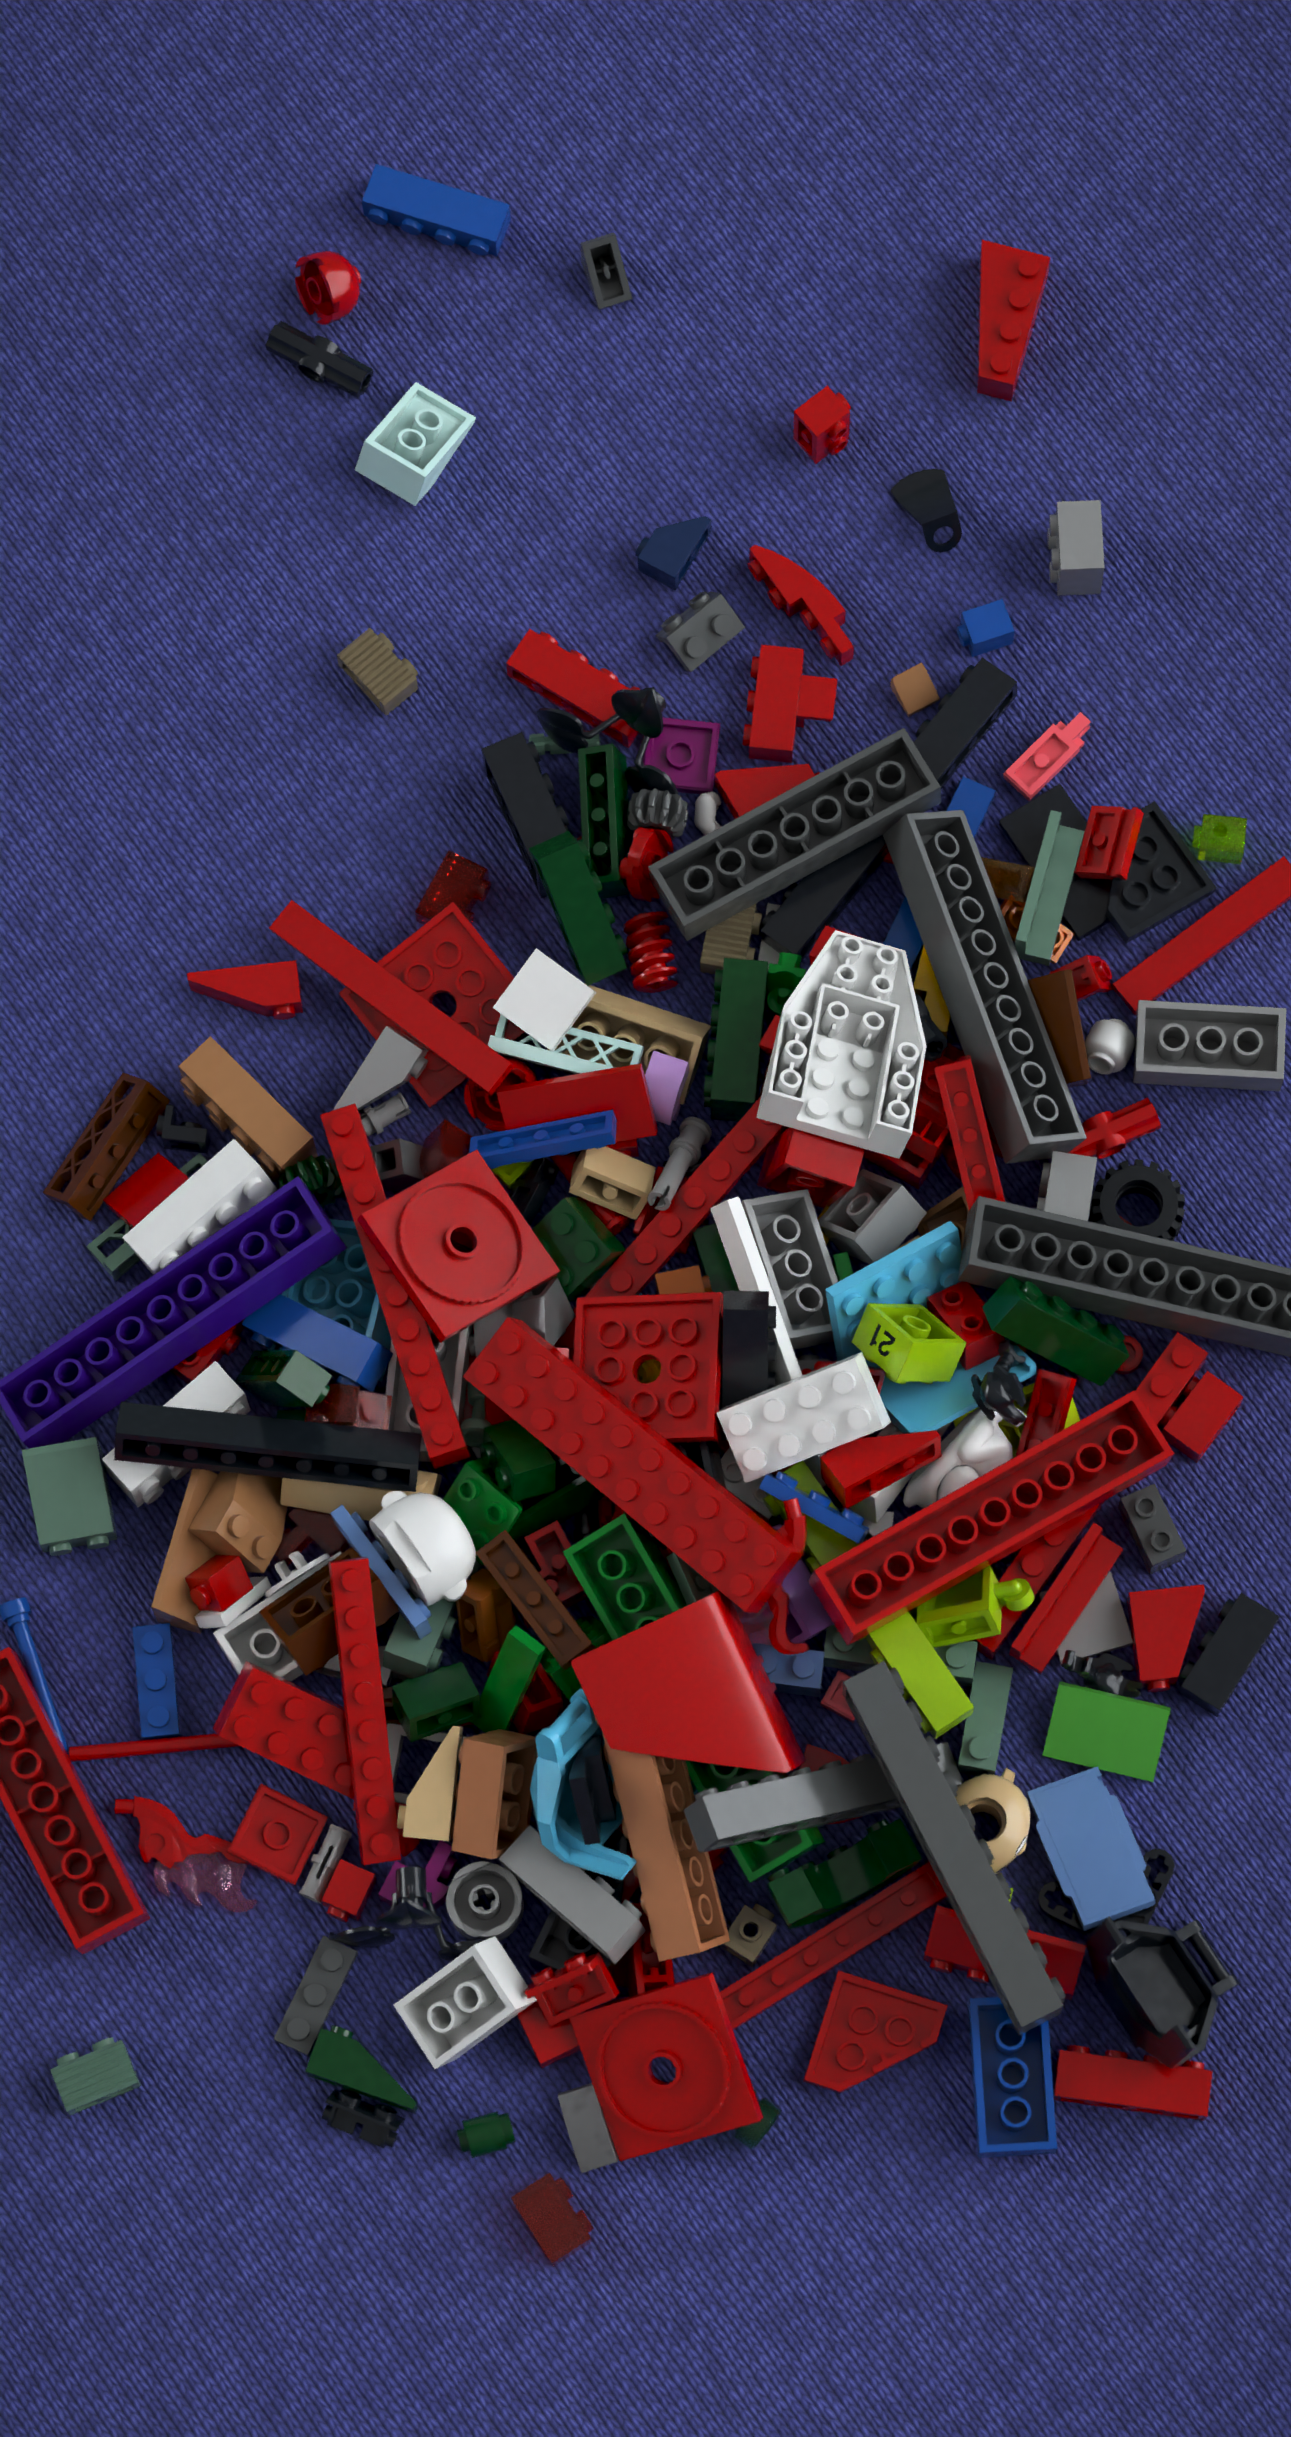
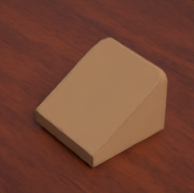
[890,663,940,717]

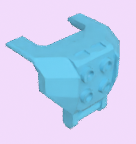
[530,1689,698,1880]

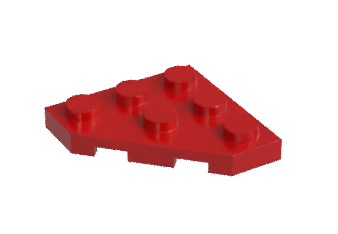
[804,1970,948,2093]

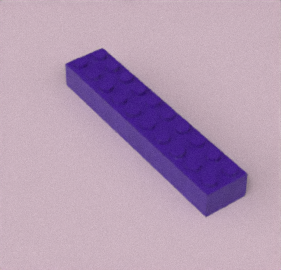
[0,1176,347,1449]

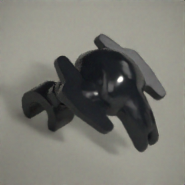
[971,1339,1026,1425]
[1061,1650,1144,1698]

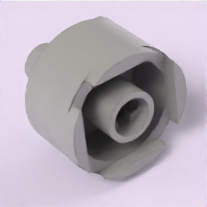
[446,1861,524,1941]

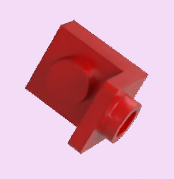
[1049,955,1113,1002]

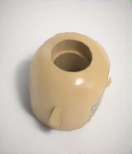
[955,1768,1030,1875]

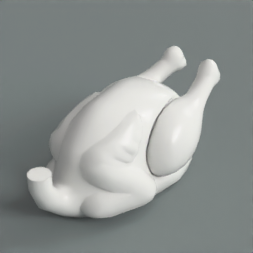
[903,1408,1027,1509]

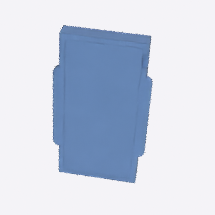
[1027,1766,1155,1931]

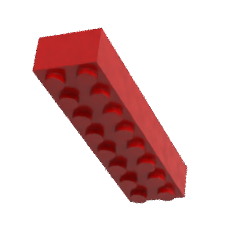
[0,1647,151,1954]

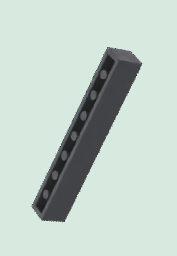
[684,1742,963,1853]

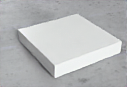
[493,948,596,1051]

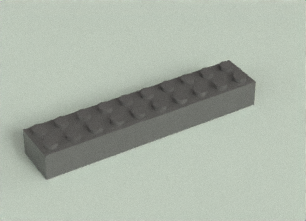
[883,810,1087,1164]
[958,1196,1291,1357]
[842,1661,1066,2035]

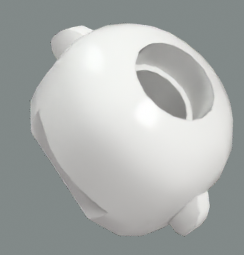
[369,1491,476,1607]

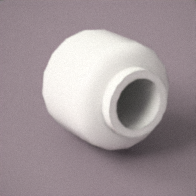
[1085,1019,1135,1075]

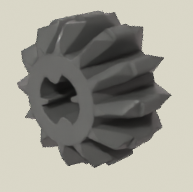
[626,788,688,840]

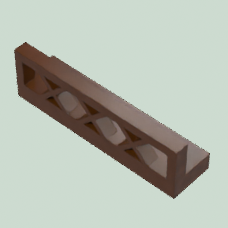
[43,1073,170,1221]
[476,1530,596,1670]

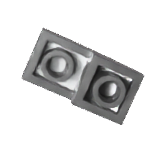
[558,2083,618,2173]

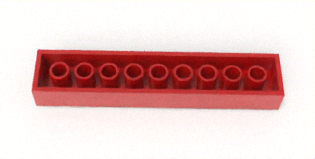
[462,1317,804,1613]
[808,1390,1174,1646]

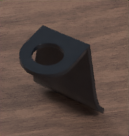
[891,469,962,552]

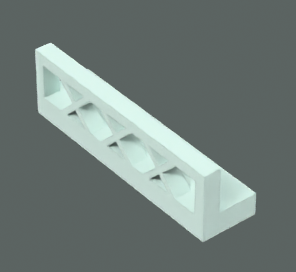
[488,1014,644,1074]

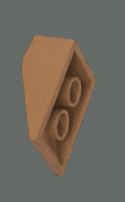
[188,1471,288,1573]

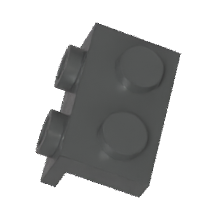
[656,591,745,672]

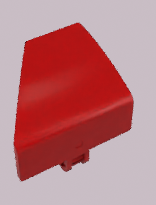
[571,1591,806,1773]

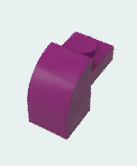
[378,1841,458,1909]

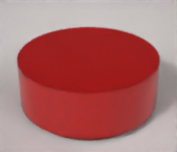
[1115,1335,1143,1374]

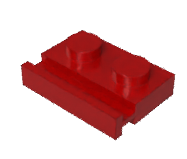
[1074,806,1144,880]

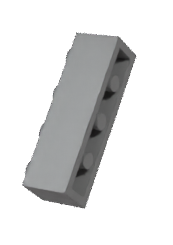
[499,1825,646,1964]

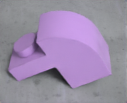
[645,1051,689,1125]

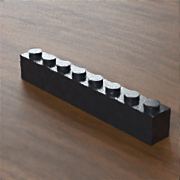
[114,1402,422,1492]

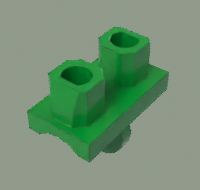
[765,952,806,1016]

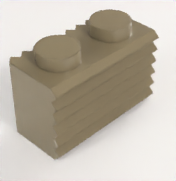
[337,628,418,716]
[700,903,763,974]

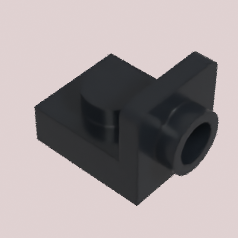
[156,1104,210,1154]

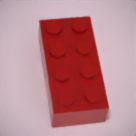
[212,1661,388,1800]

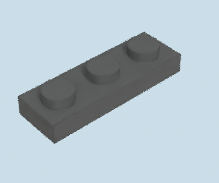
[274,1935,358,2057]

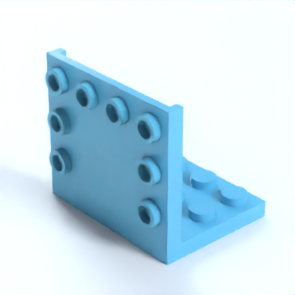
[825,1221,1037,1434]

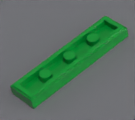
[470,1625,546,1733]

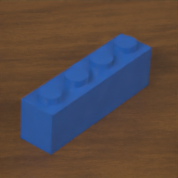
[362,164,511,256]
[242,1294,394,1393]

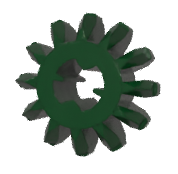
[278,1155,343,1210]

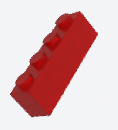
[506,629,641,748]
[1053,2045,1213,2121]

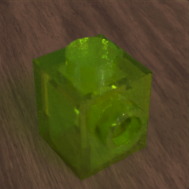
[1192,814,1247,864]

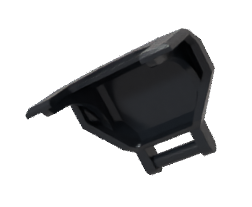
[1086,1916,1240,2069]

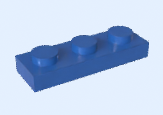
[759,1471,870,1543]
[132,1623,180,1740]

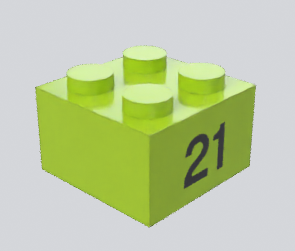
[852,1303,967,1384]

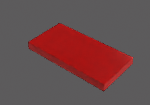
[496,1063,658,1142]

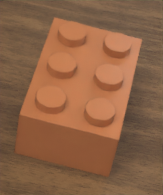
[450,1729,538,1860]

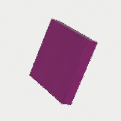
[643,717,721,794]

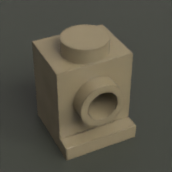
[720,1904,777,1967]

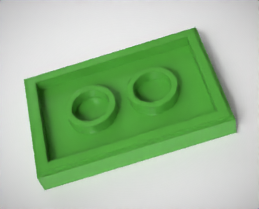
[1042,1681,1171,1782]

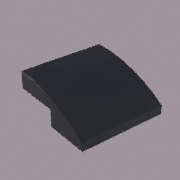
[569,1736,617,1845]

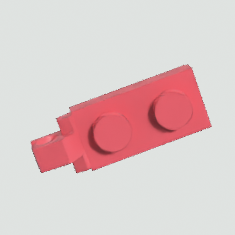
[1003,712,1091,801]

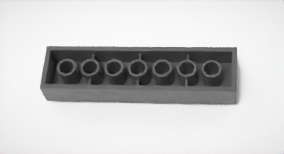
[648,728,941,941]

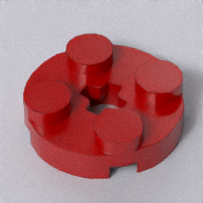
[619,827,674,901]

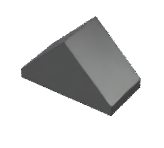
[580,232,632,309]

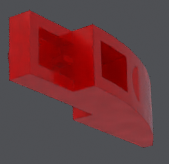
[747,545,854,666]

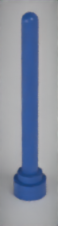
[0,1597,73,1764]

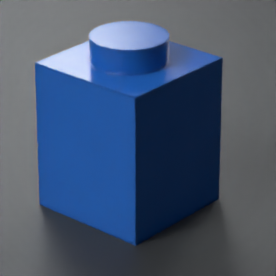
[957,599,1015,657]

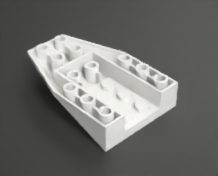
[756,930,926,1159]

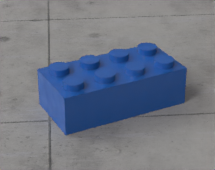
[968,1997,1057,2158]

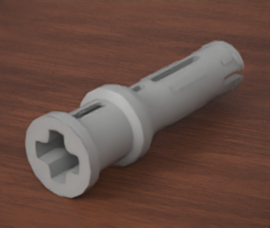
[647,1117,712,1211]

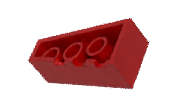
[977,240,1051,402]

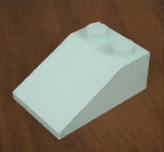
[355,382,476,506]

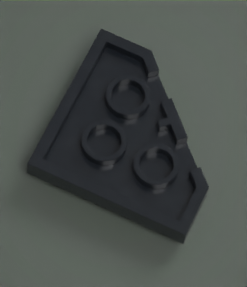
[1105,801,1217,944]

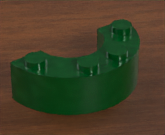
[767,1819,922,1929]

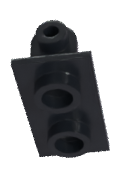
[321,2089,405,2148]

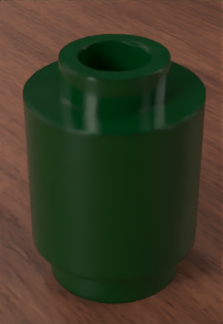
[457,2111,515,2158]

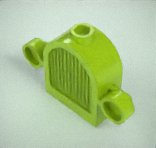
[909,1565,1034,1648]

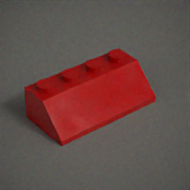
[923,1905,1086,2000]

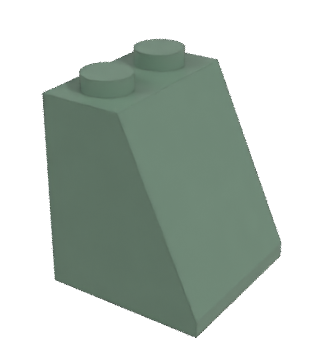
[22,1437,117,1556]

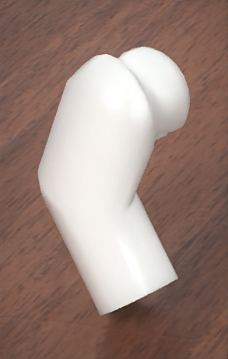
[694,791,721,835]

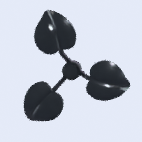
[536,687,679,795]
[329,1867,507,1962]

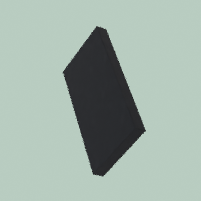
[999,784,1112,941]

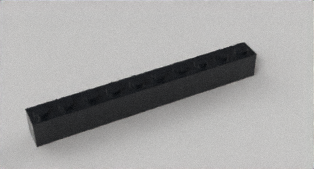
[760,657,1017,962]

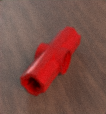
[1069,1098,1161,1159]

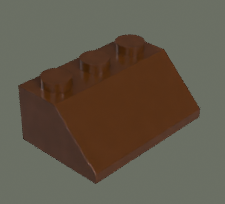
[1028,969,1091,1088]
[259,1547,400,1676]

